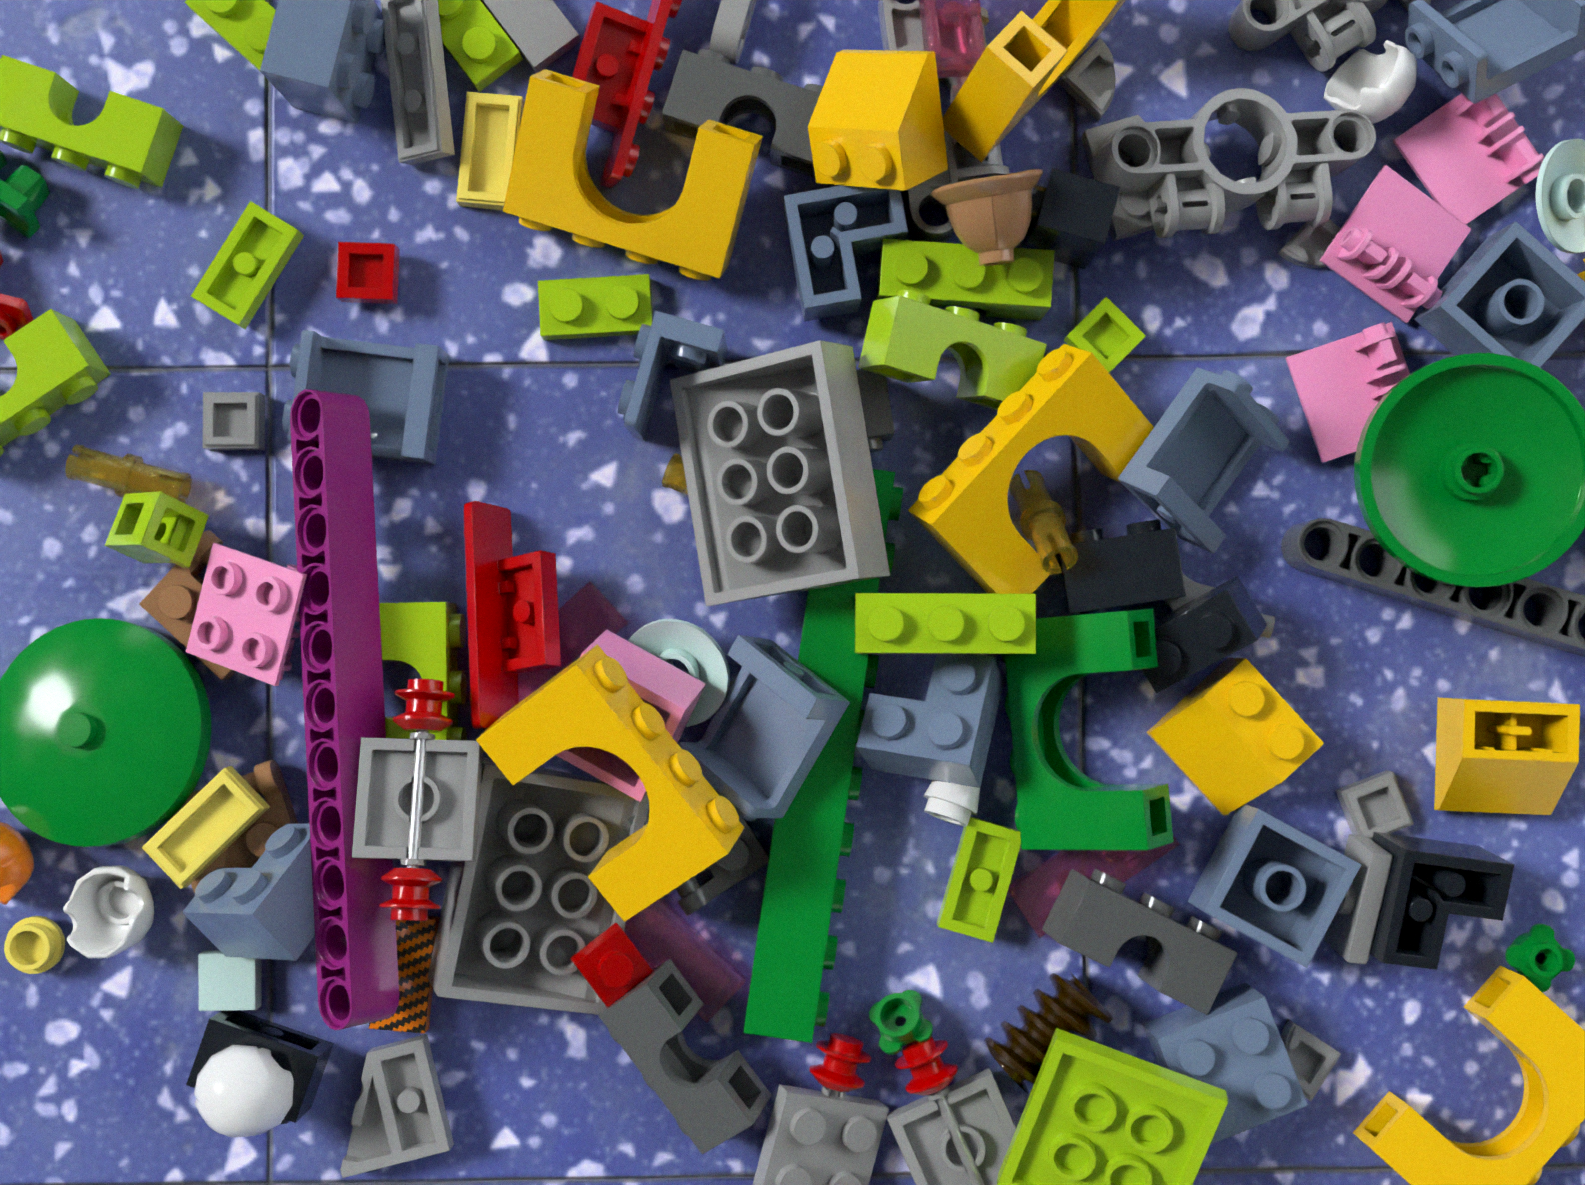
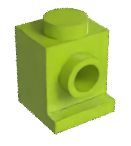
[104,491,209,568]

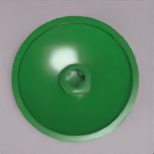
[1354,353,1585,587]
[0,618,211,847]

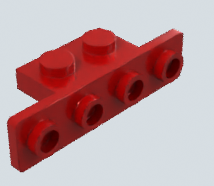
[572,0,682,189]
[464,501,561,730]

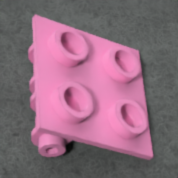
[1393,93,1545,224]
[1319,165,1471,323]
[1285,322,1410,463]
[186,543,307,686]

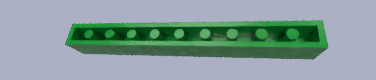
[743,469,903,1043]

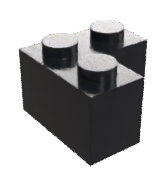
[1370,832,1515,970]

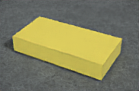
[456,91,525,210]
[141,766,270,889]

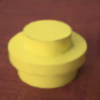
[4,916,65,974]

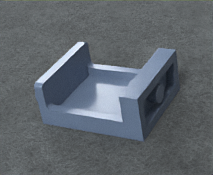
[1405,0,1585,104]
[282,330,450,465]
[1118,367,1290,554]
[679,635,850,821]

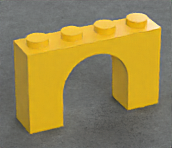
[942,0,1126,163]
[503,69,763,281]
[908,344,1154,594]
[476,644,745,922]
[1353,966,1585,1185]

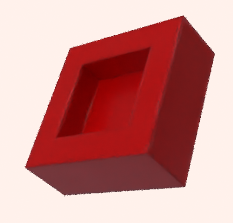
[336,242,400,304]
[570,923,654,1008]

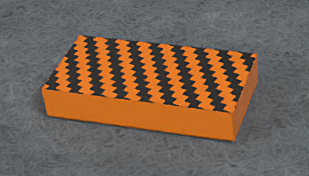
[368,916,440,1034]

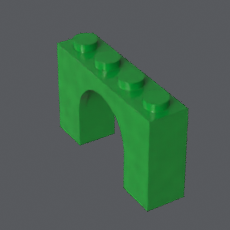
[1001,609,1173,850]

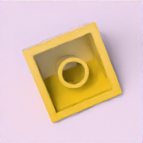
[808,50,948,191]
[1146,657,1324,816]

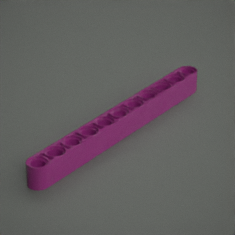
[290,389,399,1031]

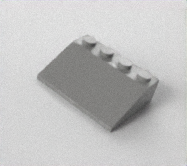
[670,340,890,606]
[427,757,649,1015]

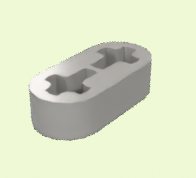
[709,0,757,64]

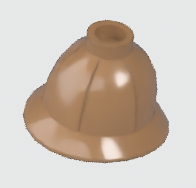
[931,169,1043,266]

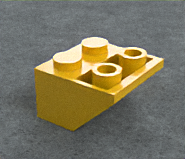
[1434,697,1580,815]

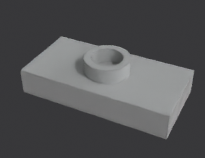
[1324,834,1393,964]

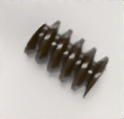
[984,972,1113,1095]

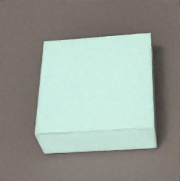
[198,950,262,1011]

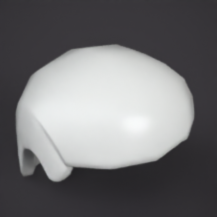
[1323,40,1417,124]
[63,865,154,959]
[194,1045,294,1138]

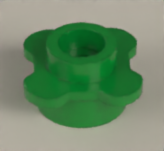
[1505,923,1575,992]
[869,990,933,1055]

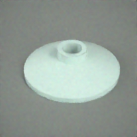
[1536,139,1585,254]
[628,619,730,727]

